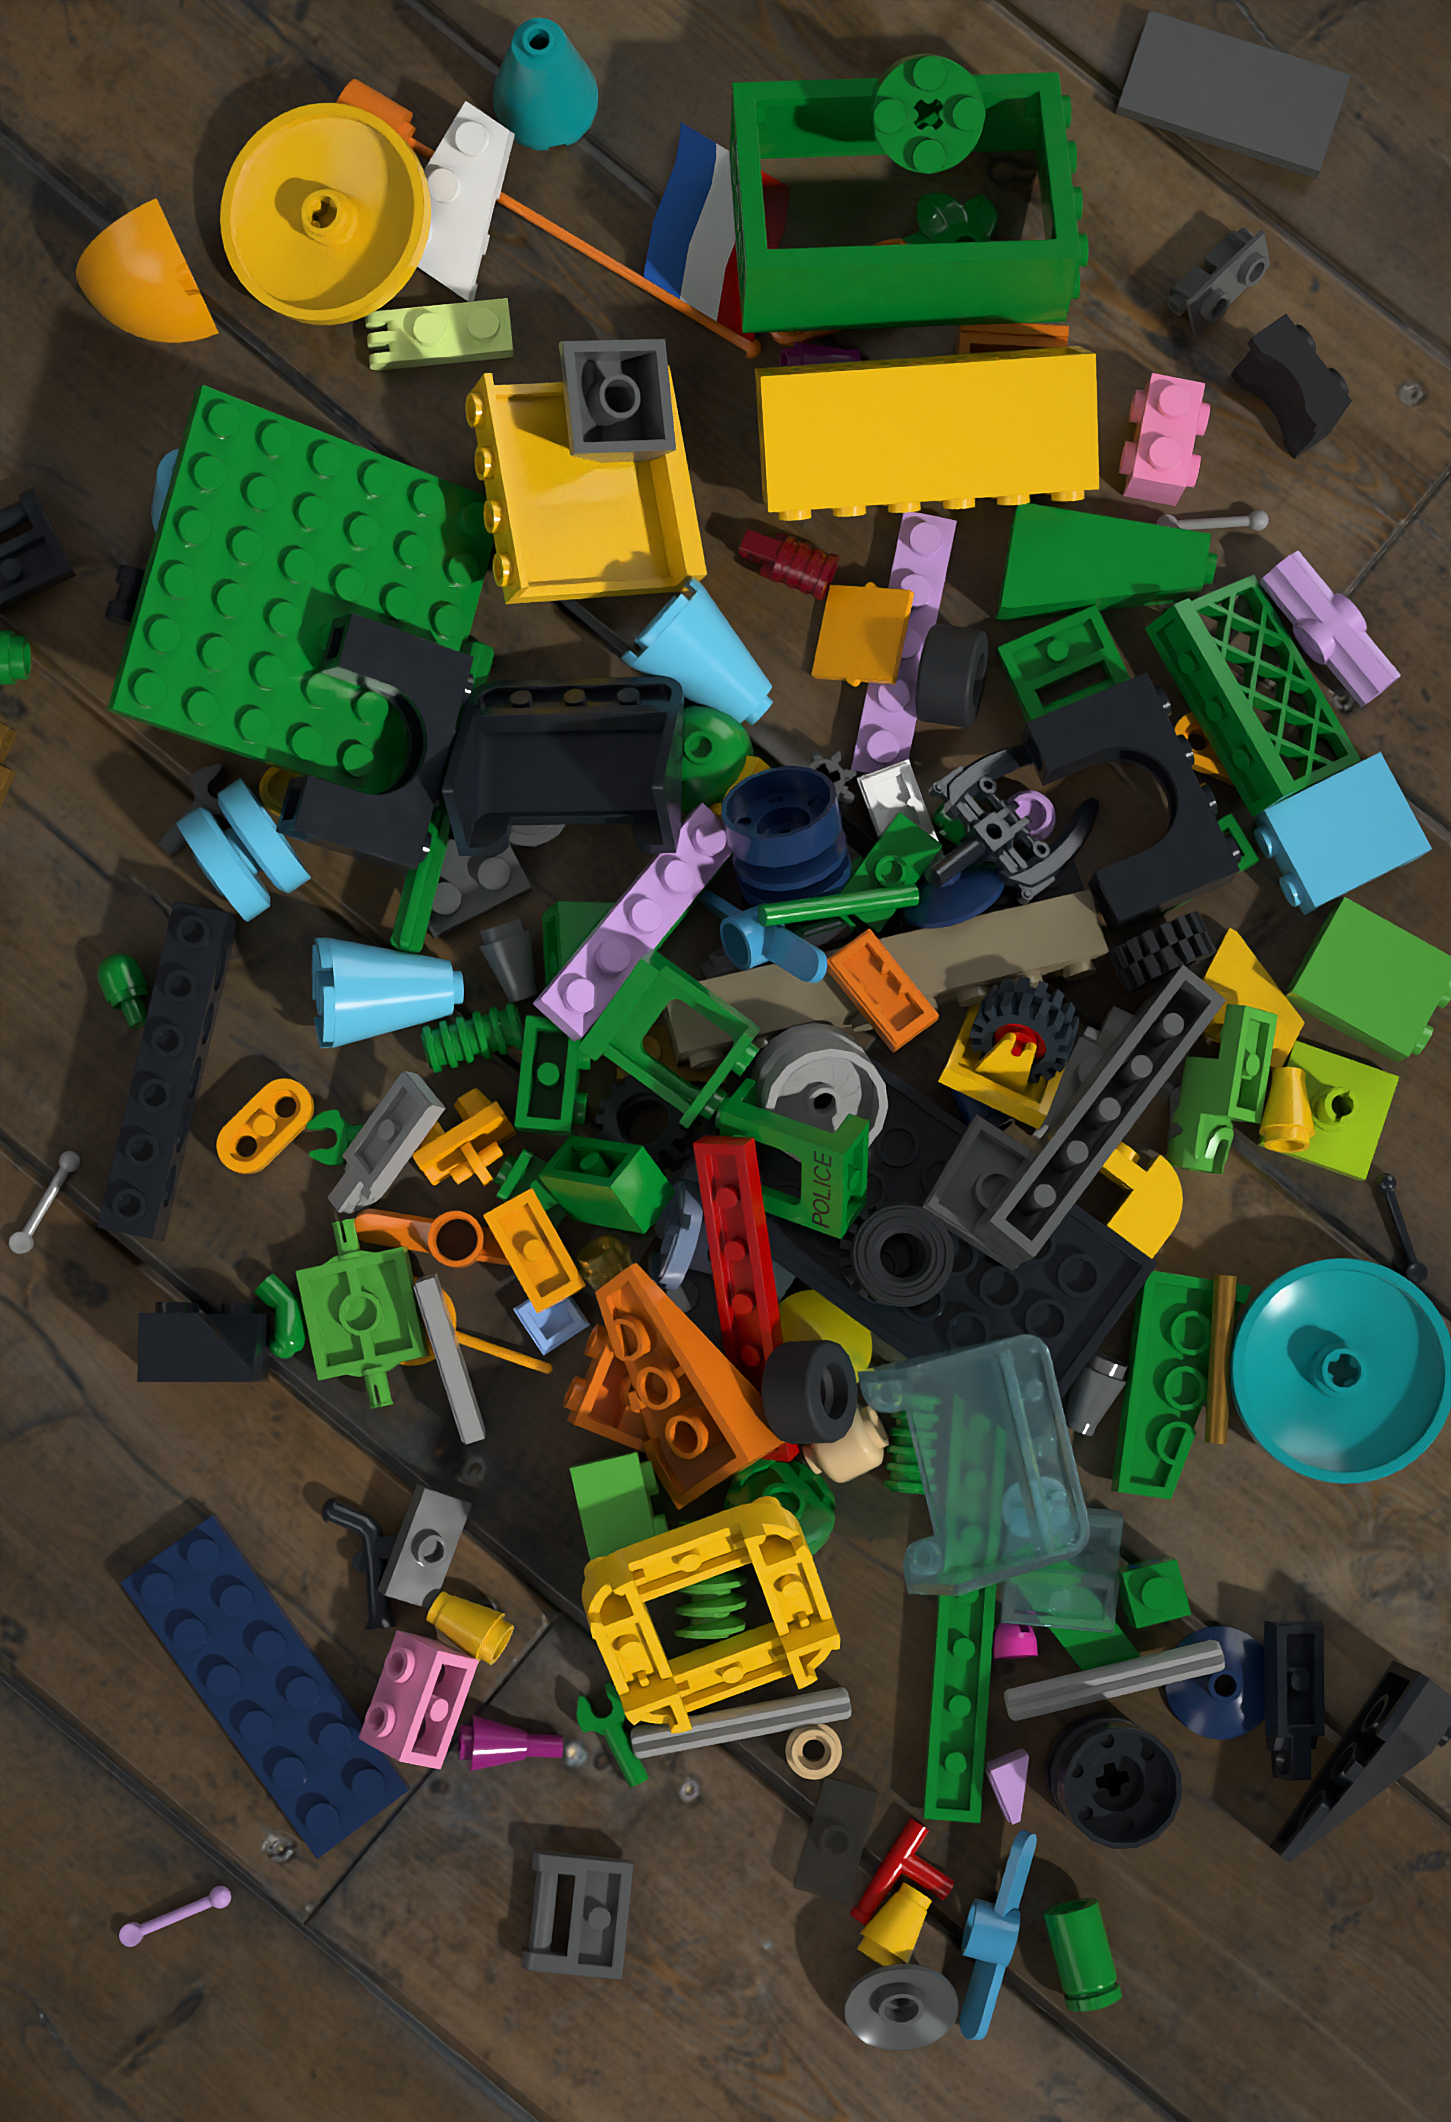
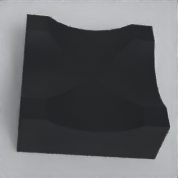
[1231,314,1352,459]

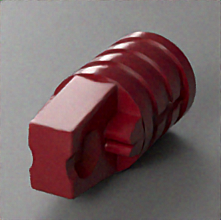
[739,529,840,601]

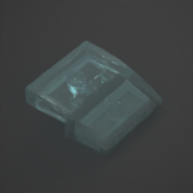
[1000,1501,1124,1633]

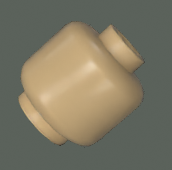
[802,1402,889,1483]

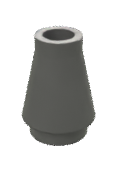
[479,918,540,1003]
[1062,1351,1128,1436]

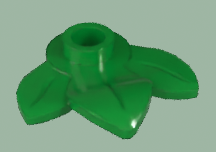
[902,192,998,244]

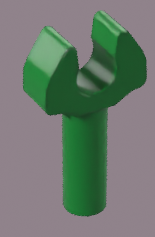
[306,1110,364,1167]
[576,1680,649,1788]

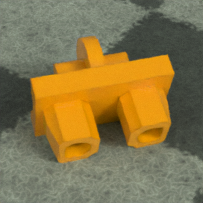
[412,1088,518,1186]

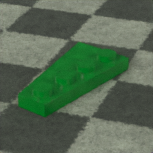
[1111,1271,1252,1500]

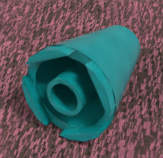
[492,18,598,151]

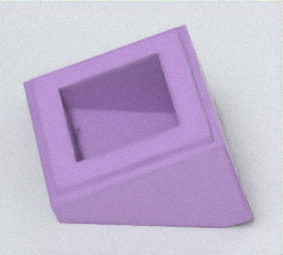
[984,1748,1029,1825]

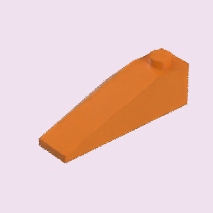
[595,1263,785,1510]

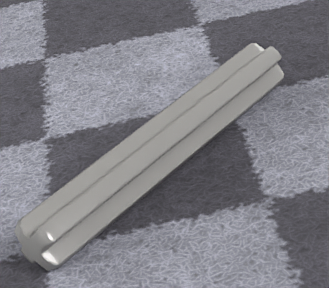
[1004,1640,1225,1721]
[630,1687,852,1759]

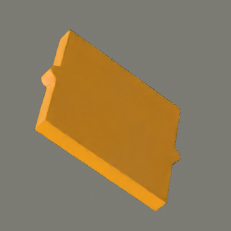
[811,582,914,687]

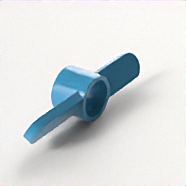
[698,889,827,983]
[959,1830,1037,2040]

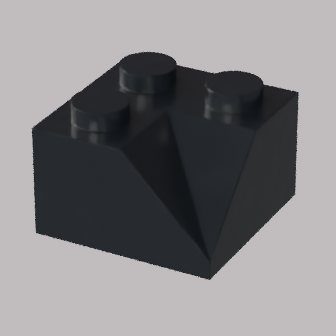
[137,1302,270,1382]

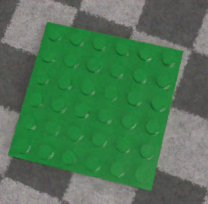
[107,385,494,795]

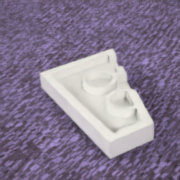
[417,101,515,302]

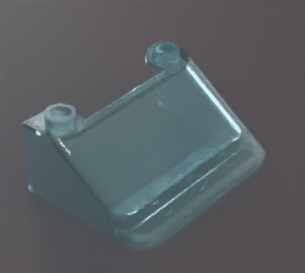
[857,1334,1090,1596]

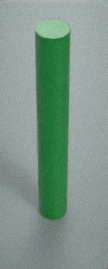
[758,884,919,927]

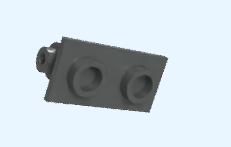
[1166,228,1270,337]

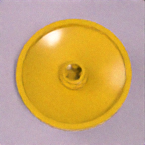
[220,103,431,325]

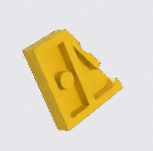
[1201,928,1305,1071]

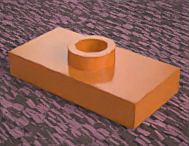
[827,928,939,1053]

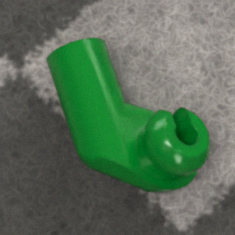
[254,1273,308,1359]

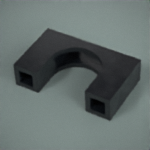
[276,613,474,871]
[1021,672,1241,933]

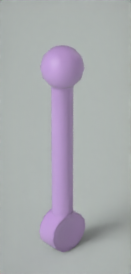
[119,1886,231,1947]

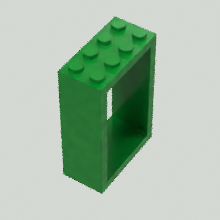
[729,72,1089,333]

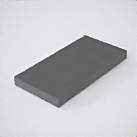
[1115,10,1351,179]

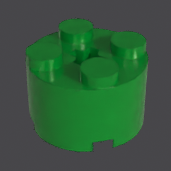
[869,53,986,174]

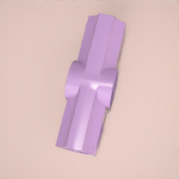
[1259,551,1401,708]

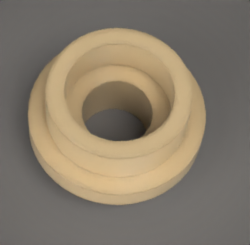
[785,1723,842,1780]

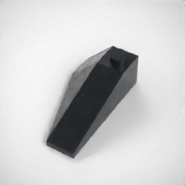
[1269,1661,1451,1863]

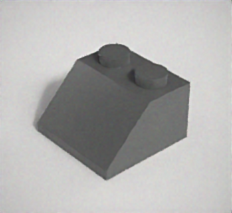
[559,339,676,463]

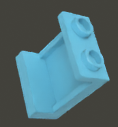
[1254,752,1432,915]

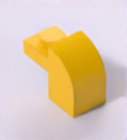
[1098,1142,1183,1259]

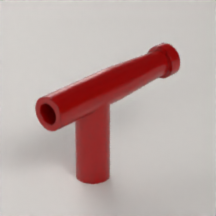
[849,1817,955,1925]

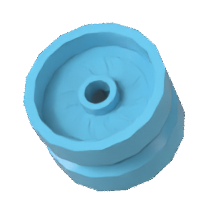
[176,777,311,922]

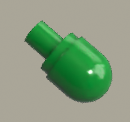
[97,953,149,1029]

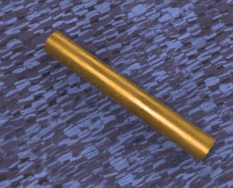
[1204,1275,1237,1444]

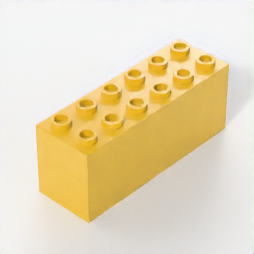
[755,346,1099,521]

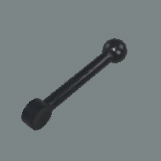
[1375,1173,1428,1284]

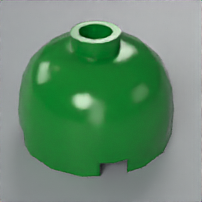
[681,704,754,814]

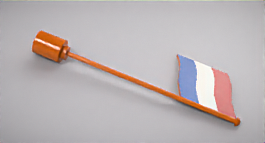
[336,79,789,359]

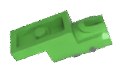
[1166,1004,1278,1175]

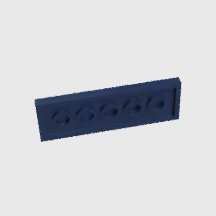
[121,1514,411,1859]

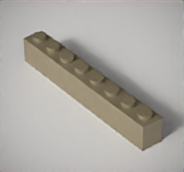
[662,890,1108,1070]

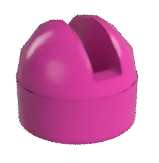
[992,1619,1038,1659]

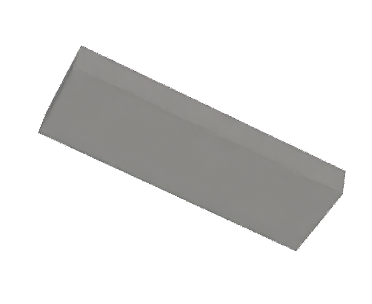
[413,1272,486,1444]

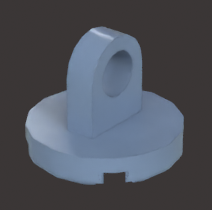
[648,1178,713,1291]

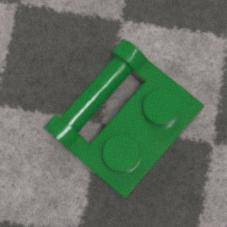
[995,604,1130,723]

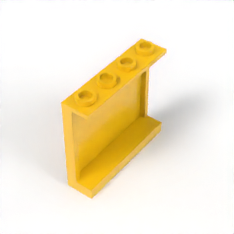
[465,366,707,604]

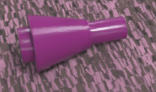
[457,1714,563,1772]

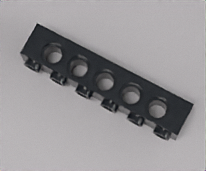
[97,901,239,1242]

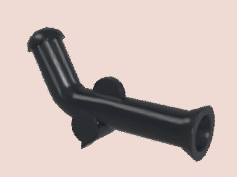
[321,1497,398,1630]

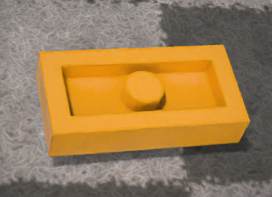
[483,1188,587,1314]

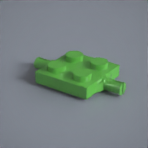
[295,1218,430,1409]

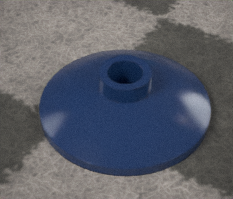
[898,861,1004,929]
[1164,1626,1265,1740]

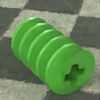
[674,1519,747,1639]

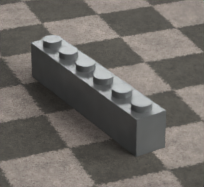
[970,965,1226,1267]

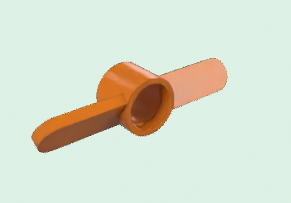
[354,1209,511,1268]

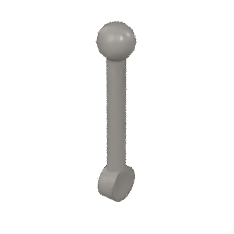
[1156,509,1269,531]
[9,1151,81,1254]

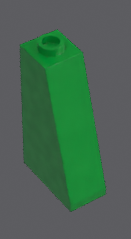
[995,503,1217,622]

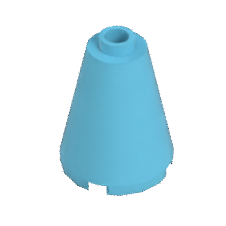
[621,577,773,726]
[312,937,464,1048]

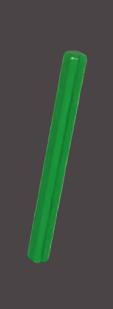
[390,641,494,953]

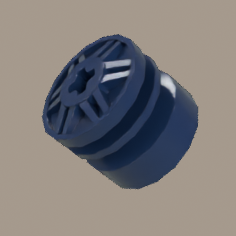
[721,766,851,906]

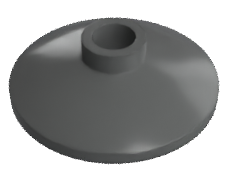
[844,1964,958,2051]

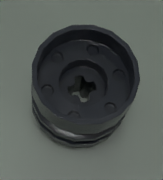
[1045,1713,1182,1849]

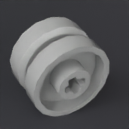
[751,1022,888,1162]

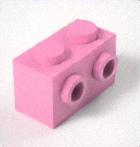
[1119,373,1210,506]
[358,1630,479,1769]

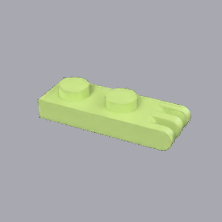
[365,298,514,370]

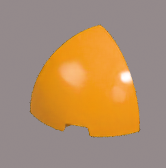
[76,198,219,343]

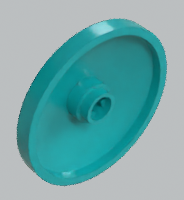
[1230,1258,1451,1484]

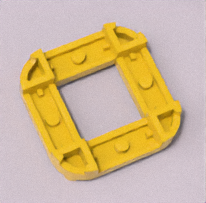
[581,1496,840,1734]

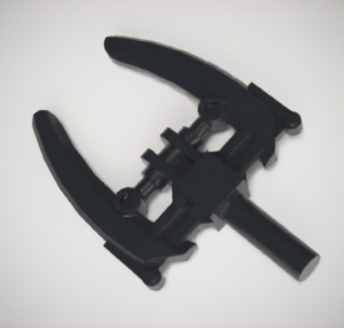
[925,744,1099,905]

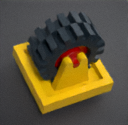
[938,977,1079,1130]

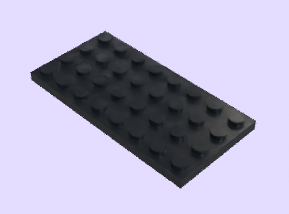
[667,1053,1158,1446]

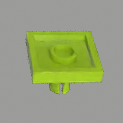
[1257,1040,1399,1181]

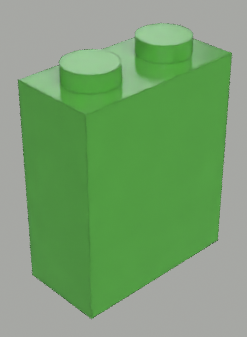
[1284,897,1451,1063]

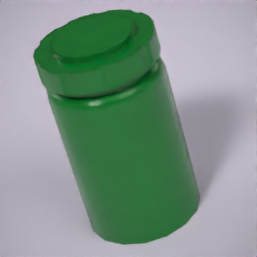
[1043,1898,1122,2012]

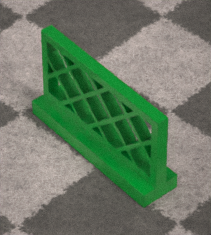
[1145,574,1361,817]

